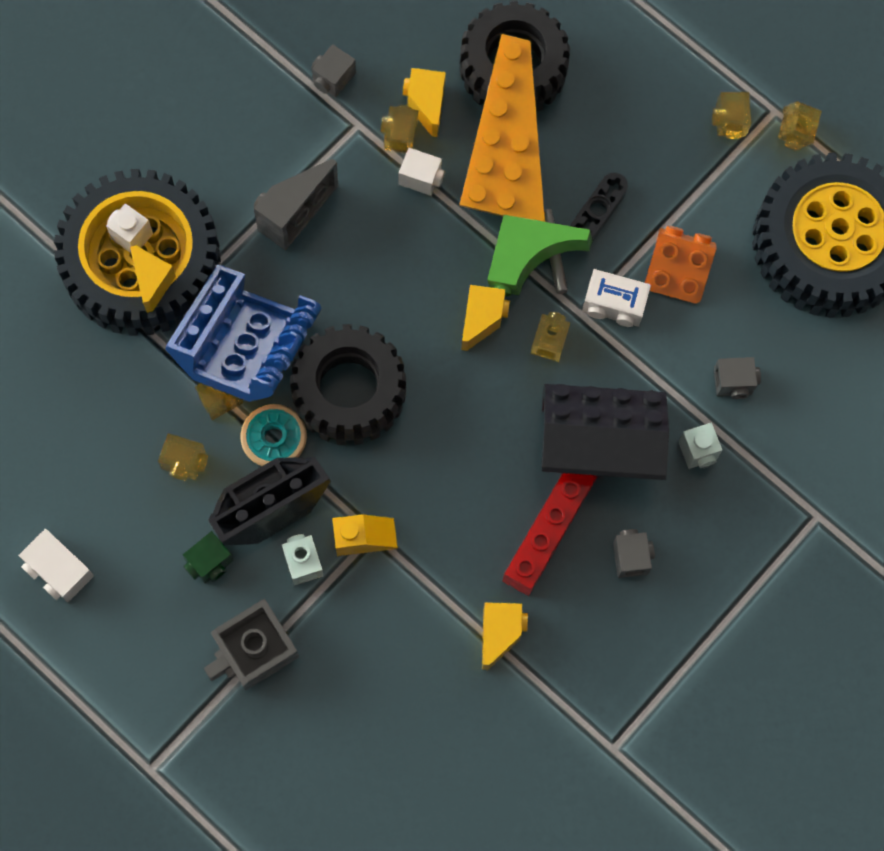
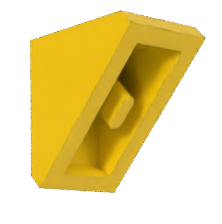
[130,245,176,313]

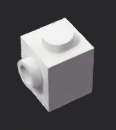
[399,148,445,196]
[106,203,153,253]

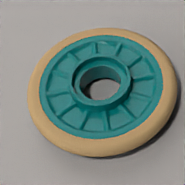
[240,404,307,466]

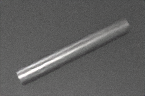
[544,209,568,294]

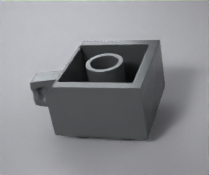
[204,598,299,691]

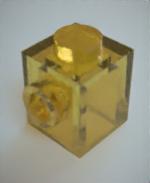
[712,92,751,139]
[380,105,418,153]
[195,383,243,420]
[158,433,208,481]

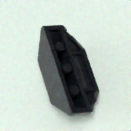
[208,457,331,545]

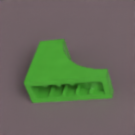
[487,215,592,297]

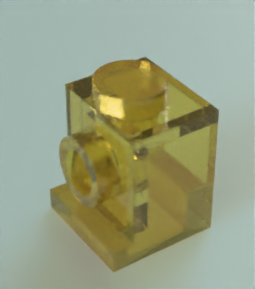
[778,101,822,150]
[531,312,571,362]

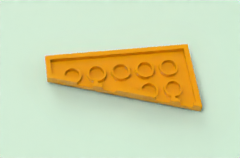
[459,34,545,222]

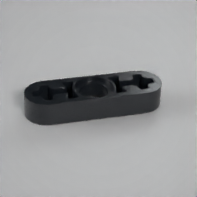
[571,173,628,242]

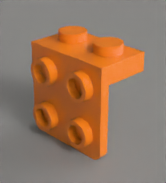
[645,225,716,303]

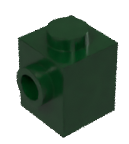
[182,531,234,584]

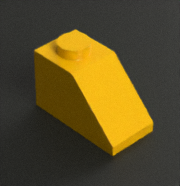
[403,68,446,137]
[461,285,510,351]
[332,514,398,556]
[482,603,528,670]

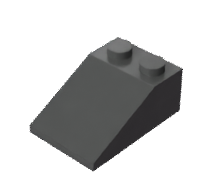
[254,159,339,251]

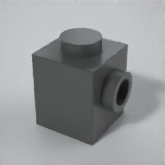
[311,44,356,97]
[714,357,761,399]
[613,529,655,578]

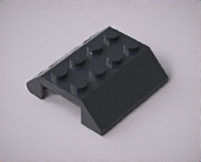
[542,384,669,480]

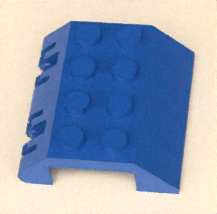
[166,264,321,402]

